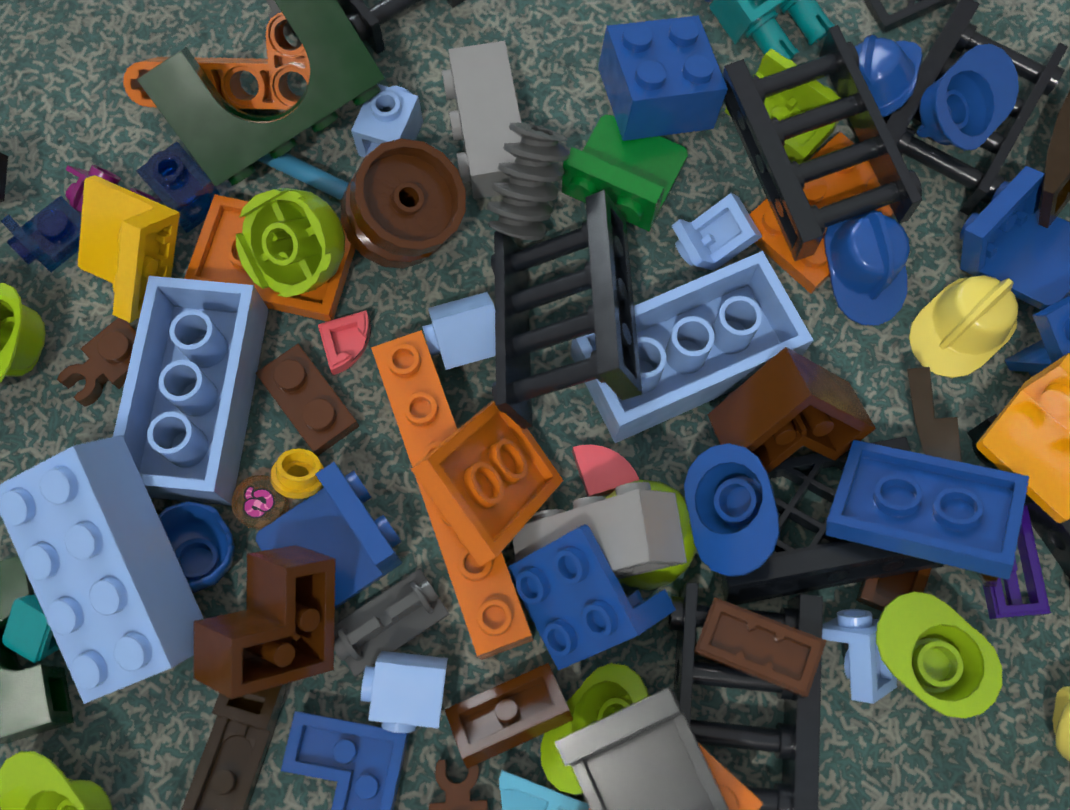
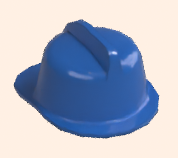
[855,34,923,117]
[916,44,1019,151]
[824,210,910,325]
[684,443,779,577]

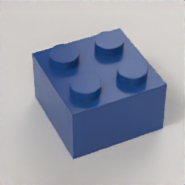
[598,15,728,141]

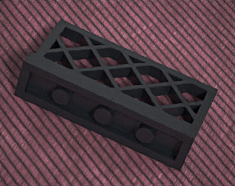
[720,436,944,605]

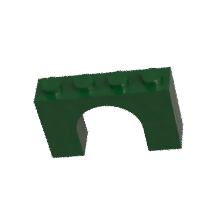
[137,0,385,187]

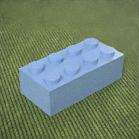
[571,251,813,443]
[113,276,269,506]
[0,435,204,704]

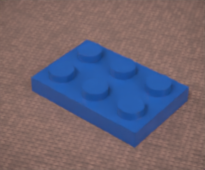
[826,440,1029,580]

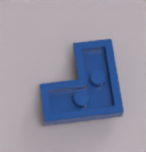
[281,711,409,810]

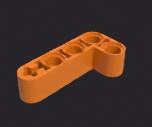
[123,12,310,110]

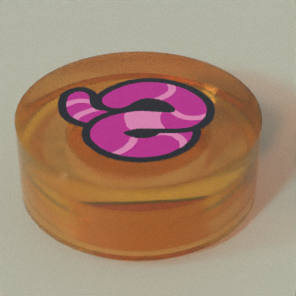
[231,475,289,531]

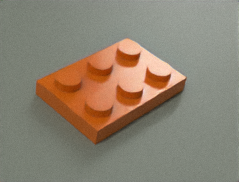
[749,132,894,294]
[184,194,356,322]
[411,400,564,566]

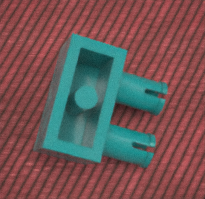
[709,0,835,60]

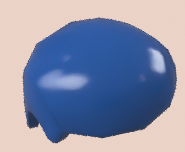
[158,501,235,593]

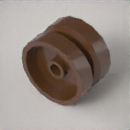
[340,138,466,269]

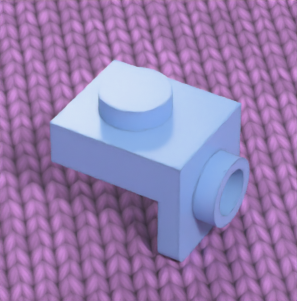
[672,193,763,271]

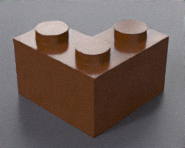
[707,347,876,473]
[194,545,336,699]

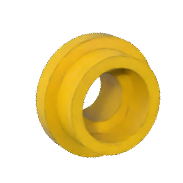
[271,448,324,499]

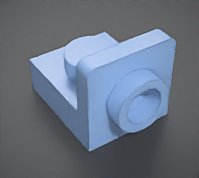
[822,609,897,704]

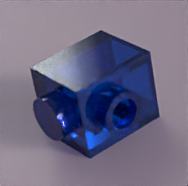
[136,141,221,233]

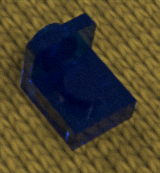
[1,196,81,272]

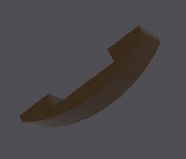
[181,684,287,810]

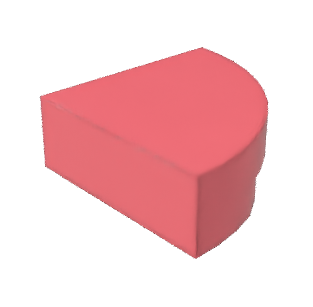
[318,310,371,375]
[572,445,639,497]

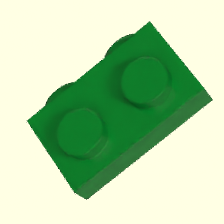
[562,115,688,232]

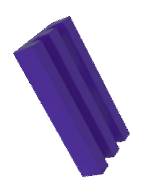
[983,506,1051,619]

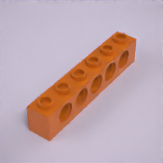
[371,330,533,660]

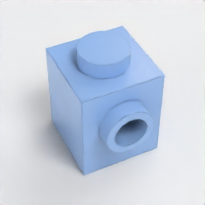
[351,83,423,157]
[422,292,496,370]
[361,650,448,733]

